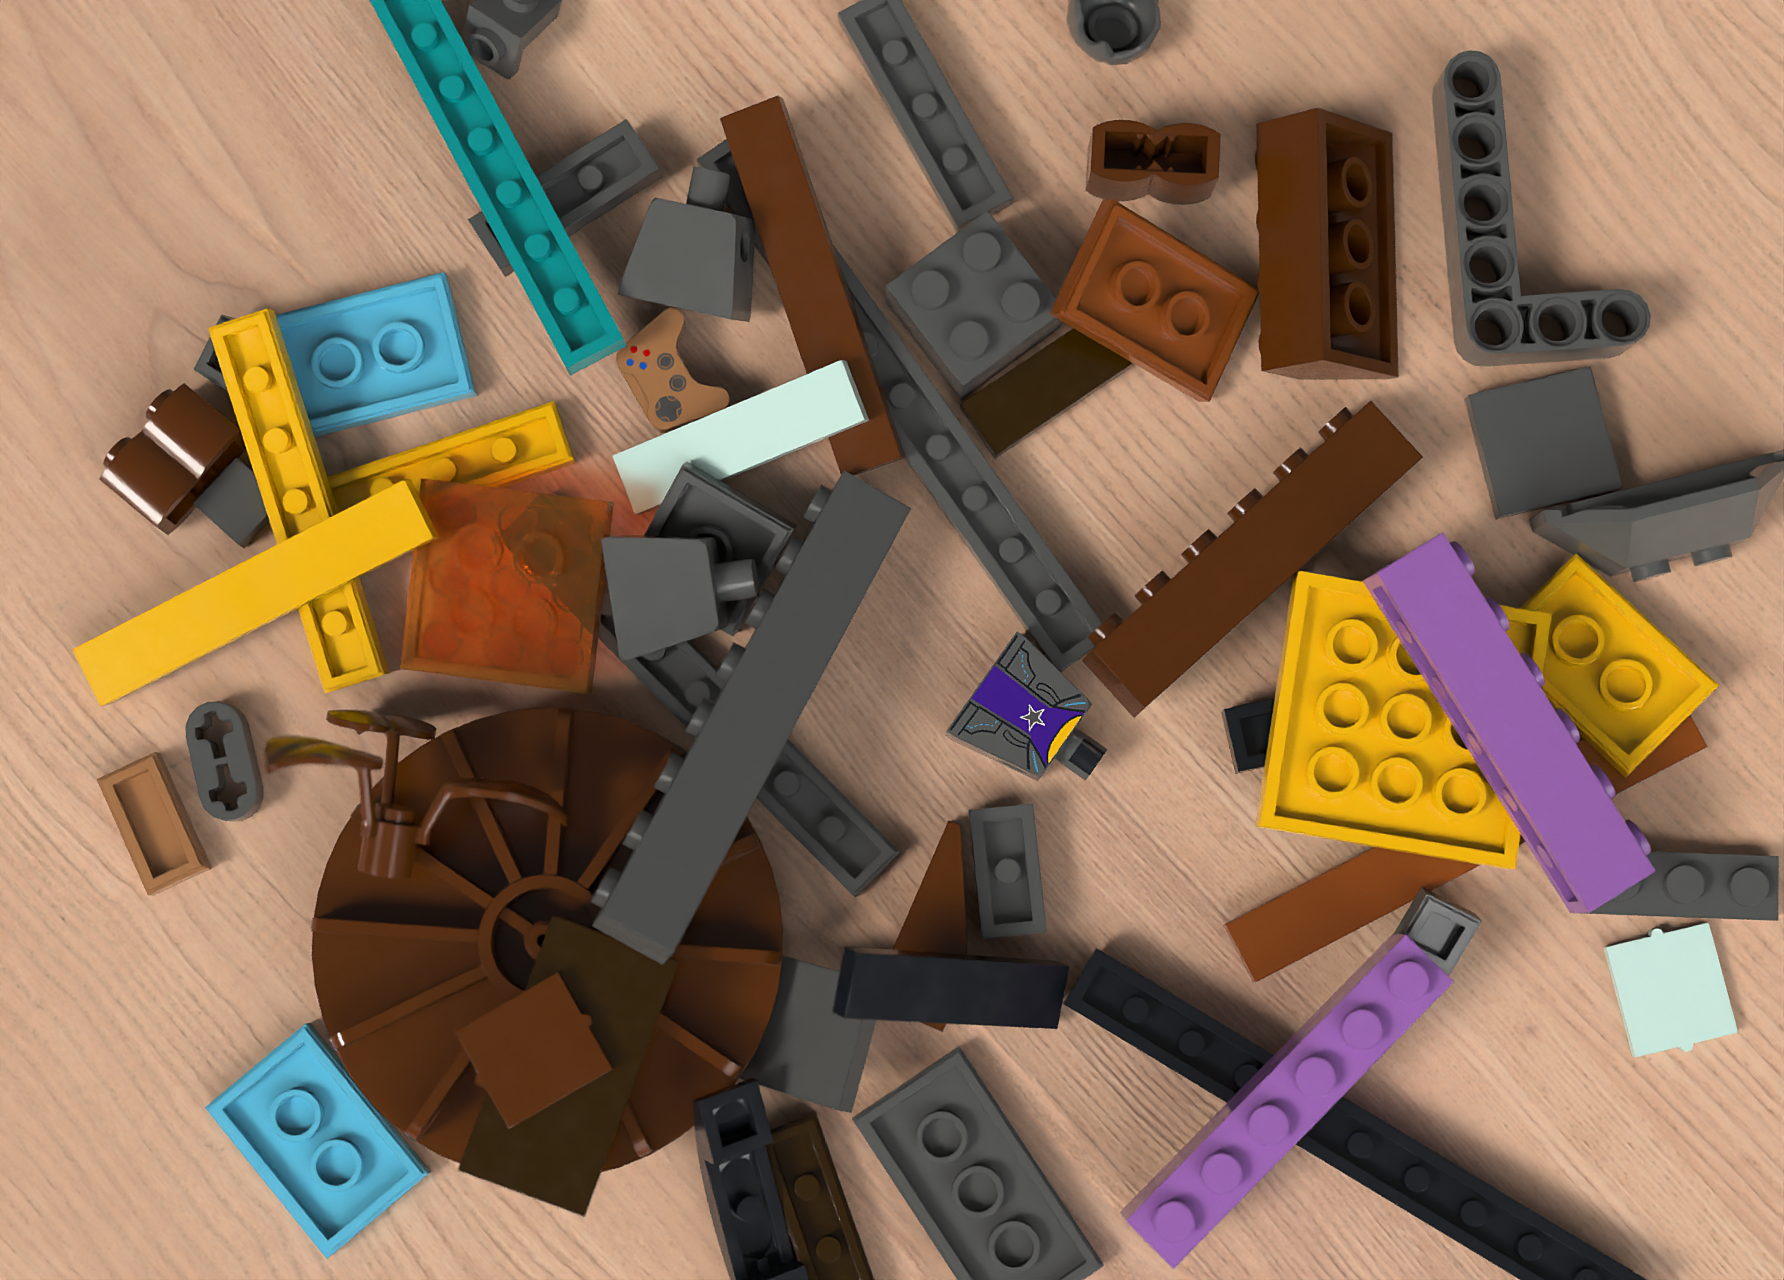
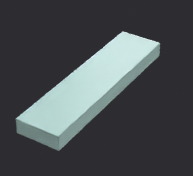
[612,360,869,515]

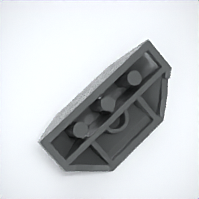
[1529,450,1784,582]

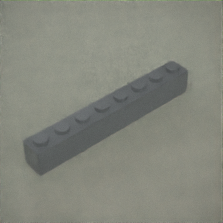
[591,470,911,965]

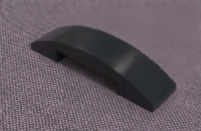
[693,1078,809,1280]

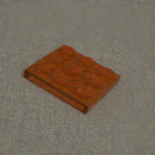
[400,478,614,694]

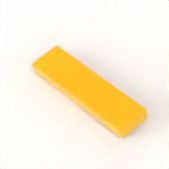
[328,401,576,513]

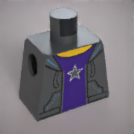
[945,631,1107,781]

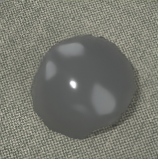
[1066,0,1161,65]

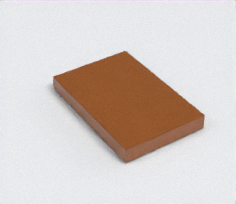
[1050,199,1259,402]

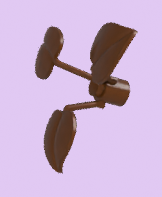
[263,709,568,879]

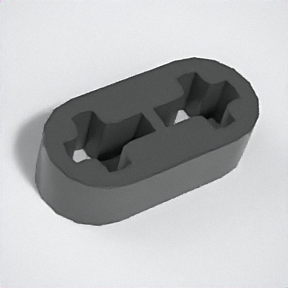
[185,701,264,822]

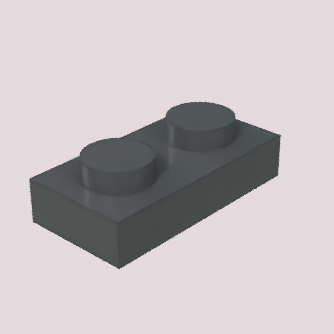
[968,804,1047,939]

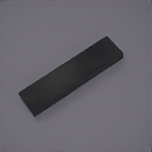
[832,947,1069,1029]

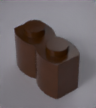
[1086,120,1221,205]
[99,383,246,535]

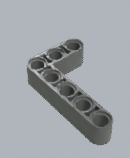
[1432,50,1651,367]

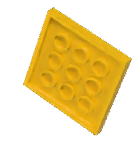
[1255,571,1551,870]

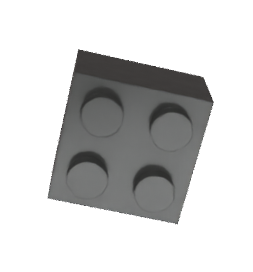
[886,210,1062,401]

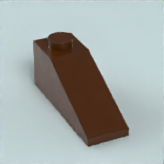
[893,820,968,1032]

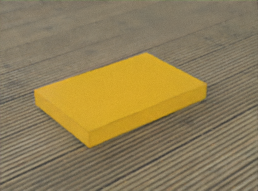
[1520,553,1719,778]

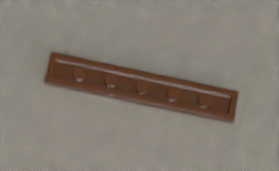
[720,95,906,476]

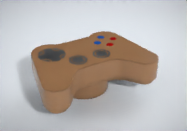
[616,308,731,433]

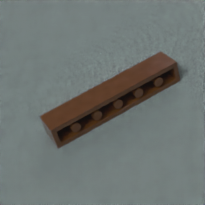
[1082,401,1423,718]

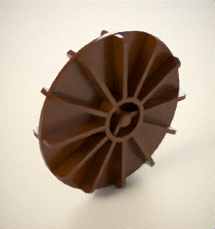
[311,708,783,1172]

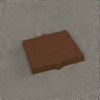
[454,972,613,1129]

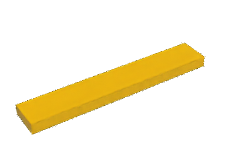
[208,308,390,693]
[72,479,439,706]

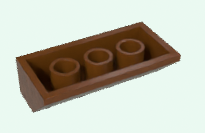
[1255,108,1399,380]

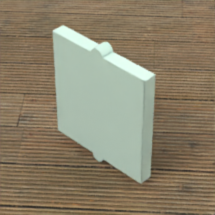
[1603,922,1738,1057]

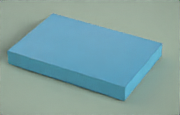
[276,272,477,437]
[205,1023,431,1259]

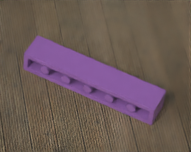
[1363,532,1656,913]
[1119,934,1454,1269]

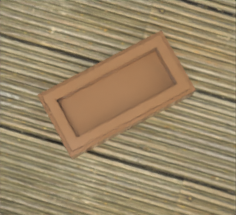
[97,752,212,896]

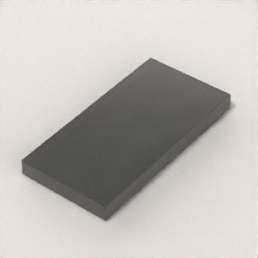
[852,1046,1104,1280]

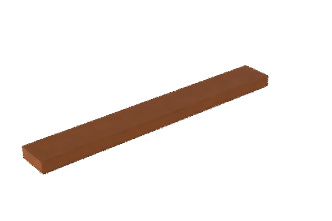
[1223,715,1708,982]

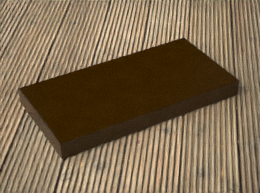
[458,915,680,1217]

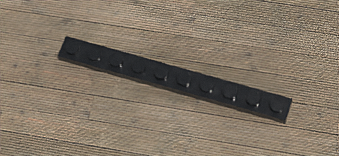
[1062,948,1647,1280]

